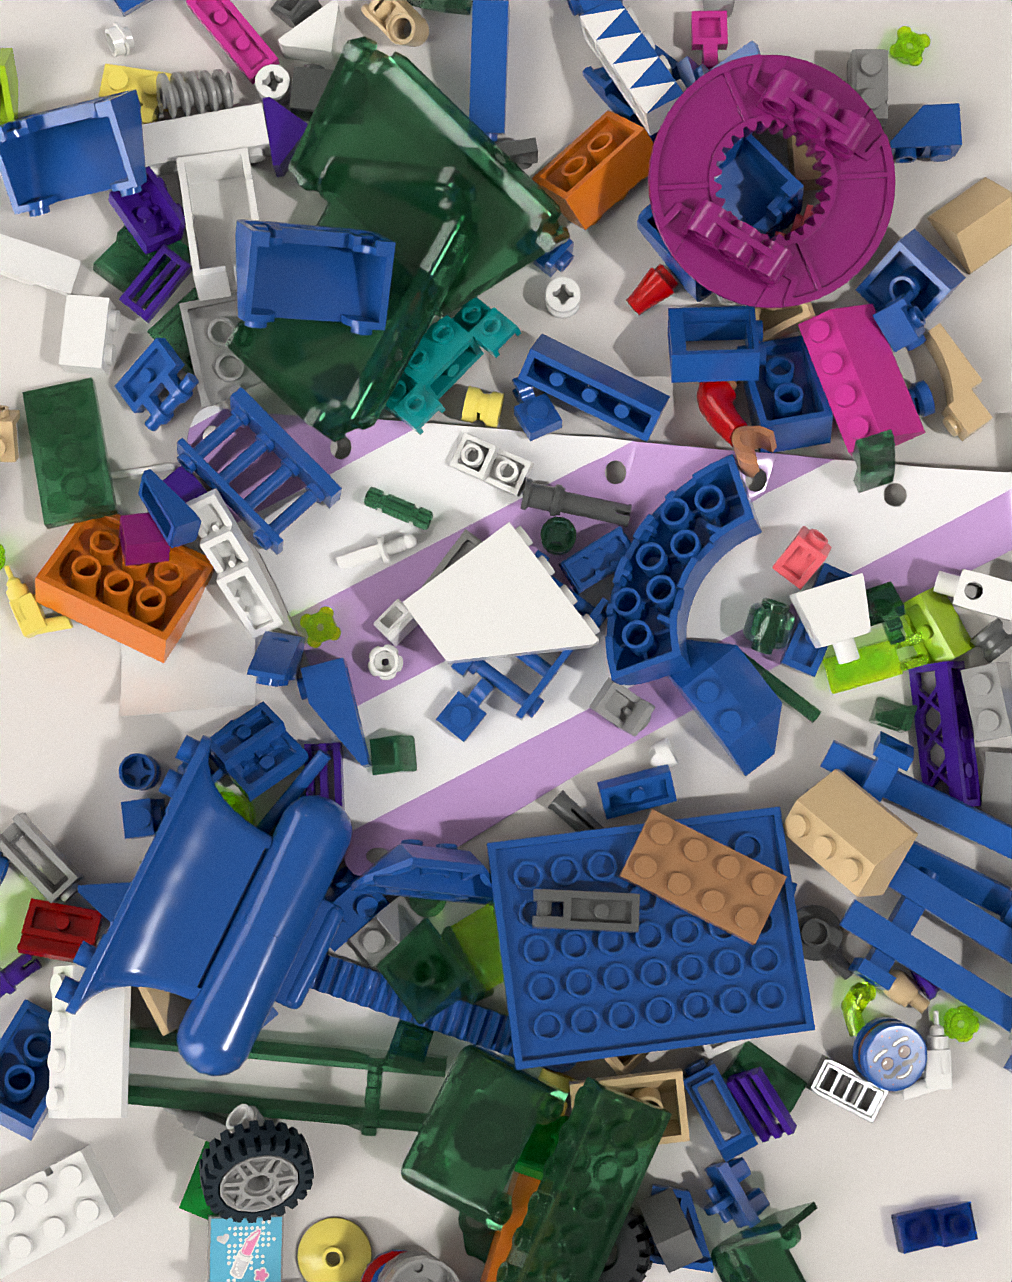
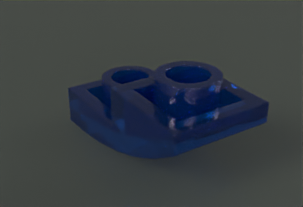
[891,1201,978,1254]

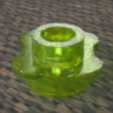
[889,26,930,66]
[300,606,341,648]

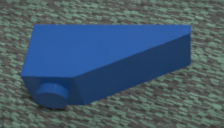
[297,658,372,768]

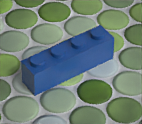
[518,334,670,442]

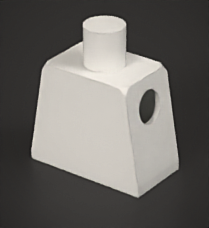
[933,569,1012,621]
[789,573,871,665]

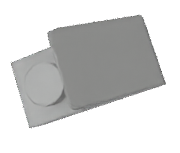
[349,896,429,967]

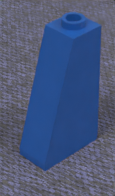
[469,0,510,142]

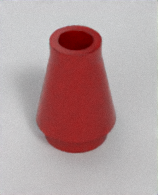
[626,263,679,316]

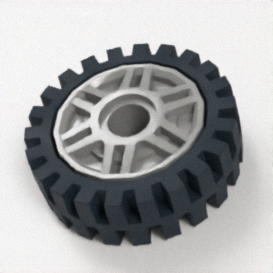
[199,1120,314,1223]

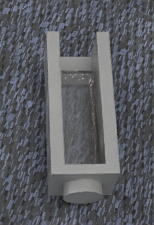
[0,813,84,903]

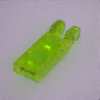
[822,632,930,694]

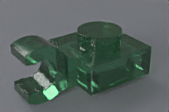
[866,581,905,645]

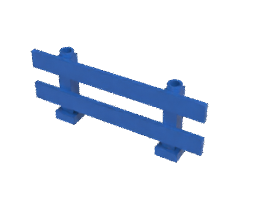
[806,731,1012,928]
[839,860,1012,1073]

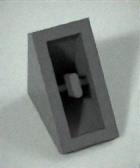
[638,1187,703,1273]

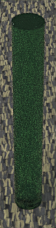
[742,651,822,723]

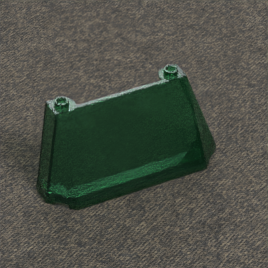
[288,36,570,319]
[225,156,478,442]

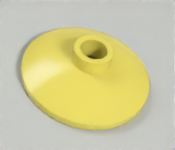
[297,1217,372,1282]

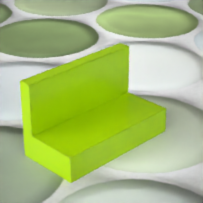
[893,587,975,665]

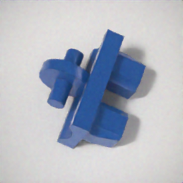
[703,1157,770,1228]

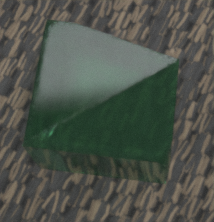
[869,697,917,733]

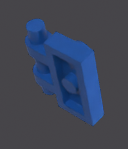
[115,338,199,432]

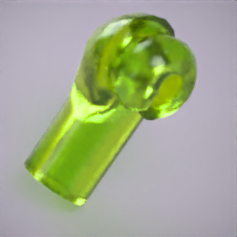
[841,982,876,1037]

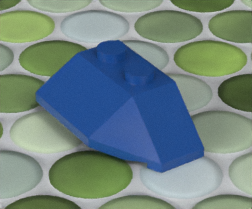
[667,640,782,776]
[351,839,494,906]

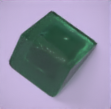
[370,735,417,775]

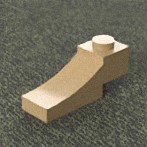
[924,323,993,441]

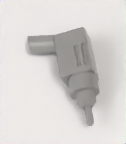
[163,1106,230,1142]

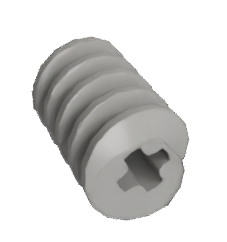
[156,69,234,119]

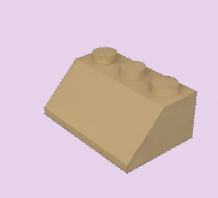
[783,769,918,897]
[569,1068,690,1155]

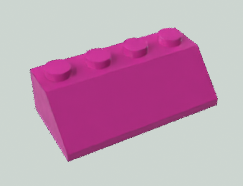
[798,304,926,463]

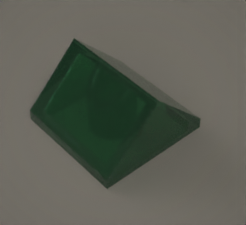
[376,918,471,1024]

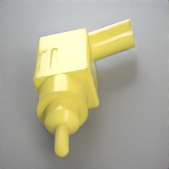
[4,565,73,638]

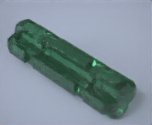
[364,487,433,530]

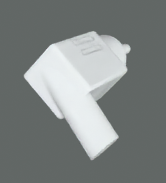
[902,1010,953,1101]

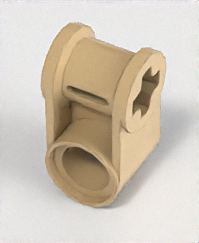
[361,0,429,47]

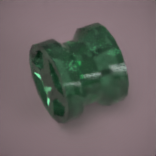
[541,517,576,555]

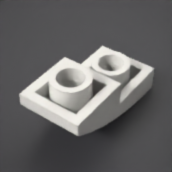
[450,432,534,497]

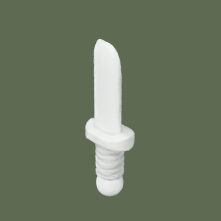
[336,534,417,569]

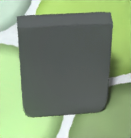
[270,0,322,28]

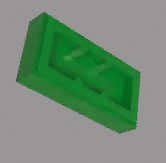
[514,1106,568,1183]

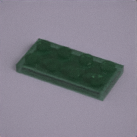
[22,377,118,529]

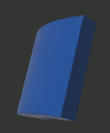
[210,701,310,802]

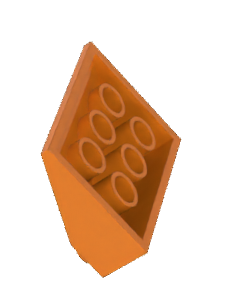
[35,501,215,663]

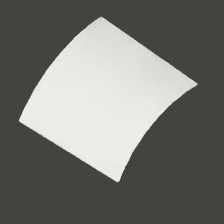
[118,584,256,717]

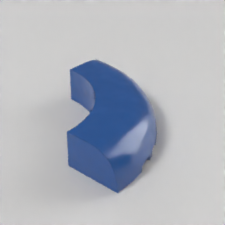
[605,454,762,685]

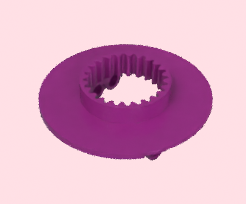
[648,54,896,308]

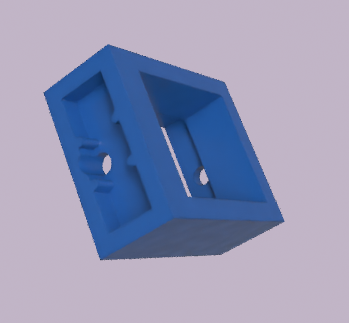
[667,306,766,383]

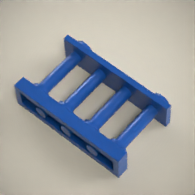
[177,387,342,555]
[451,550,609,721]

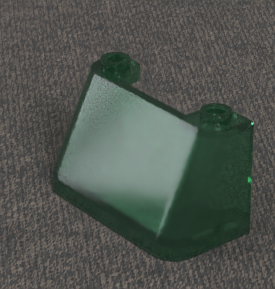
[401,1045,568,1231]

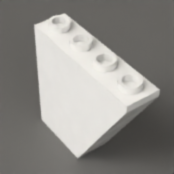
[403,522,600,664]

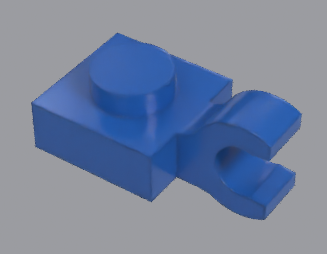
[512,377,562,441]
[436,678,495,742]

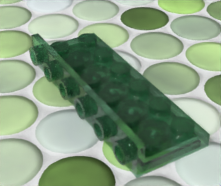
[496,1077,672,1282]

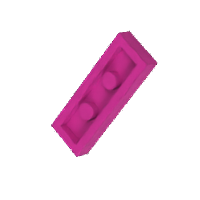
[186,0,280,85]

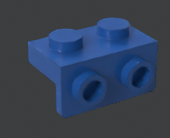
[324,867,390,952]

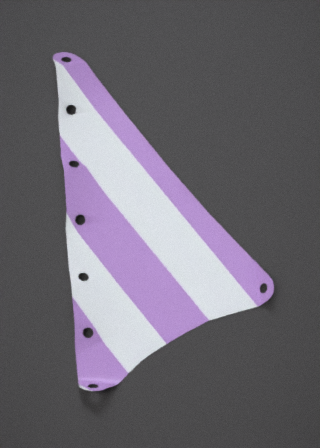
[187,406,1012,876]

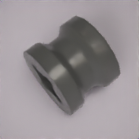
[970,618,1012,663]

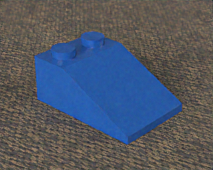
[737,335,833,453]
[0,999,51,1141]

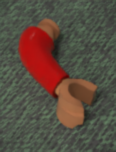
[697,381,777,478]

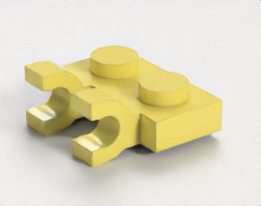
[98,63,172,124]

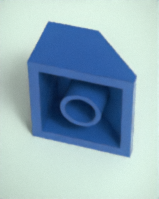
[856,228,966,320]

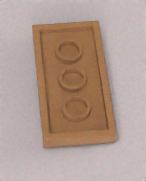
[619,809,787,945]

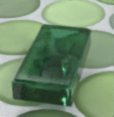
[384,1019,434,1075]

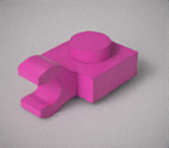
[691,11,728,70]

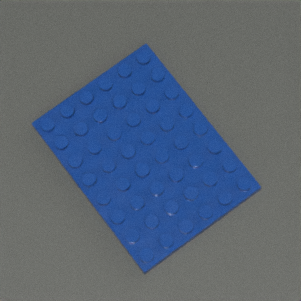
[486,806,815,1070]

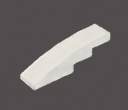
[0,234,81,295]
[186,489,285,638]

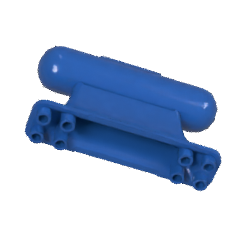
[55,735,353,1076]

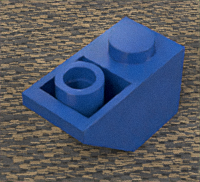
[889,103,962,164]

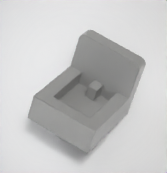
[589,677,655,737]

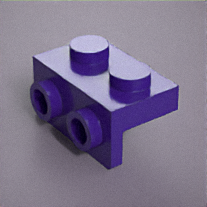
[108,166,186,255]

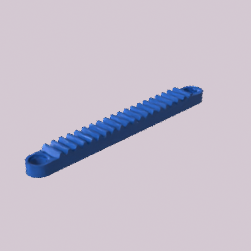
[310,953,577,1072]

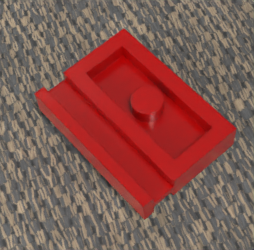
[16,898,104,963]

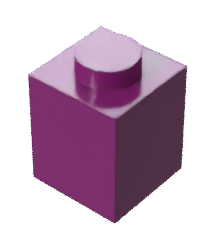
[119,512,170,566]

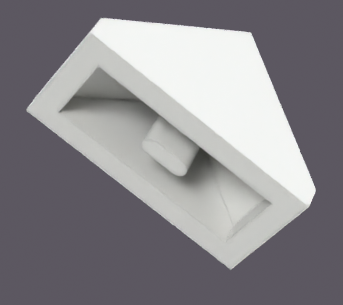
[278,0,342,65]

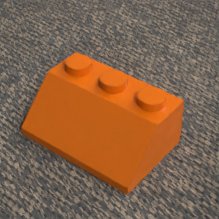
[531,110,654,230]

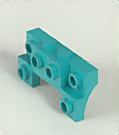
[375,296,521,435]

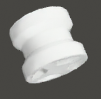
[255,64,292,106]
[545,277,581,319]

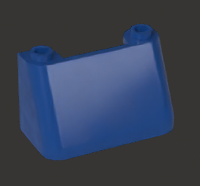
[0,89,147,217]
[637,134,804,302]
[235,219,396,335]

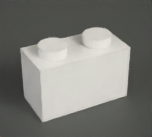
[58,294,120,376]

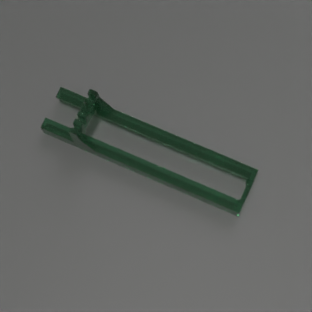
[128,1026,448,1136]

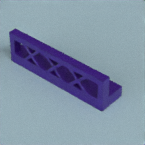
[908,661,982,807]

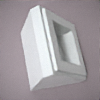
[373,599,418,647]

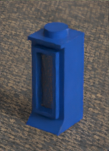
[683,1058,758,1162]

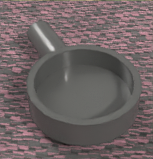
[797,905,854,980]

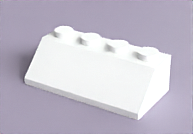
[46,965,131,1119]

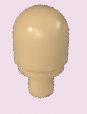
[883,970,930,1014]

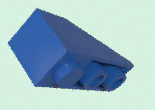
[247,631,306,687]

